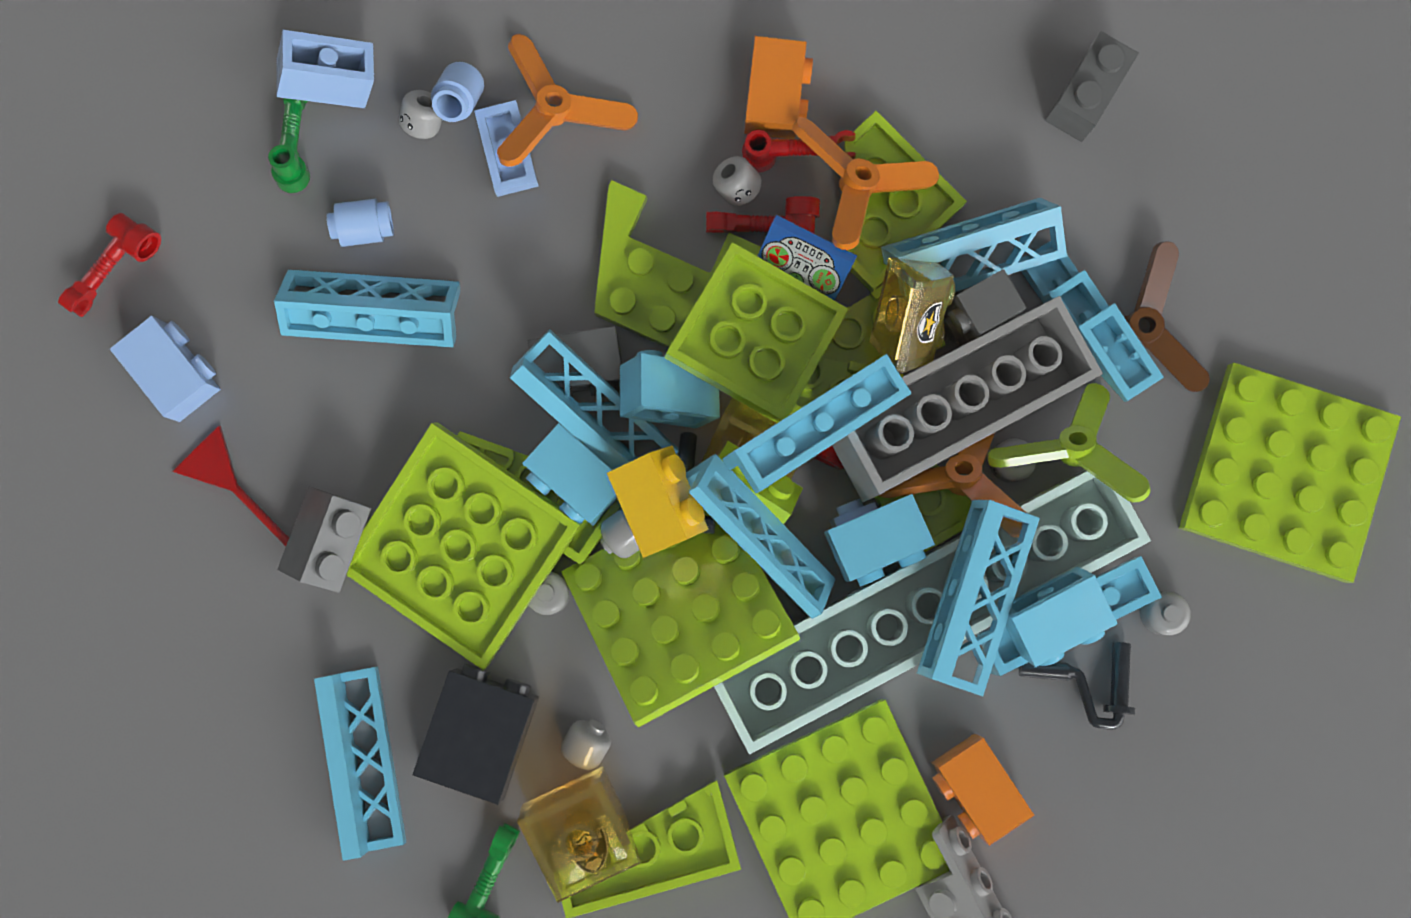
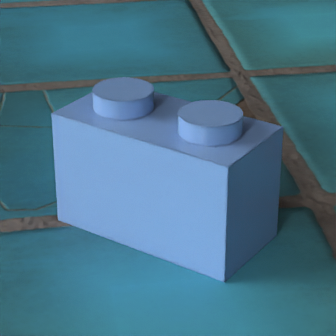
[276,30,374,108]
[110,316,221,422]

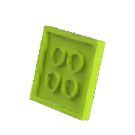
[665,242,849,423]

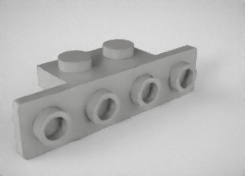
[915,815,1012,918]

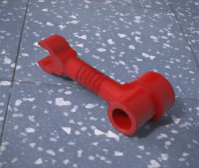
[742,130,856,173]
[706,196,820,234]
[58,213,161,317]

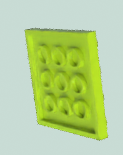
[1179,362,1401,583]
[346,422,583,670]
[561,510,800,728]
[724,699,950,918]

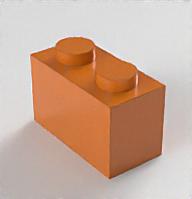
[744,36,813,139]
[931,733,1035,846]

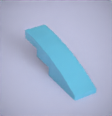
[1021,240,1164,402]

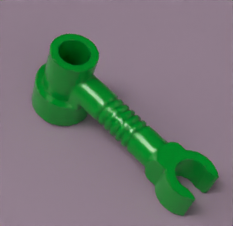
[268,98,310,193]
[448,823,520,918]

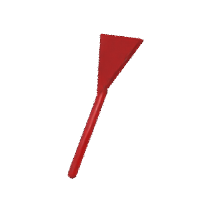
[172,426,289,547]

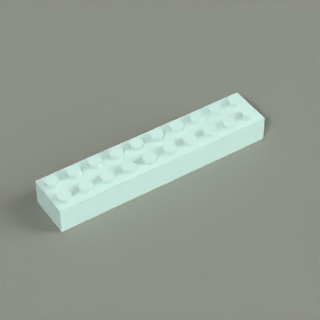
[714,469,1151,754]

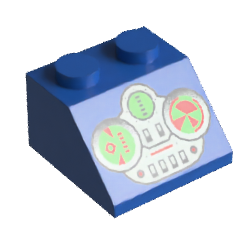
[758,215,857,301]

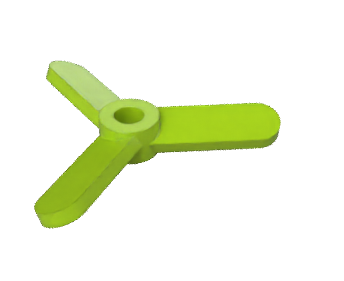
[988,383,1150,502]

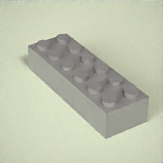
[832,296,1103,502]

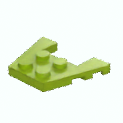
[594,180,761,349]

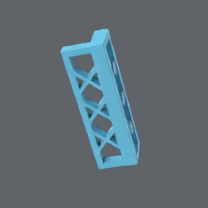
[881,198,1067,307]
[274,270,460,348]
[510,329,679,470]
[722,354,912,494]
[686,454,836,619]
[916,500,1040,696]
[976,556,1162,676]
[314,666,406,861]

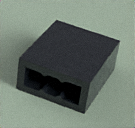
[412,664,539,805]

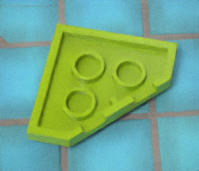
[844,111,967,292]

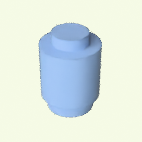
[431,62,484,122]
[327,198,394,247]

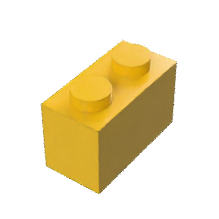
[607,445,709,558]

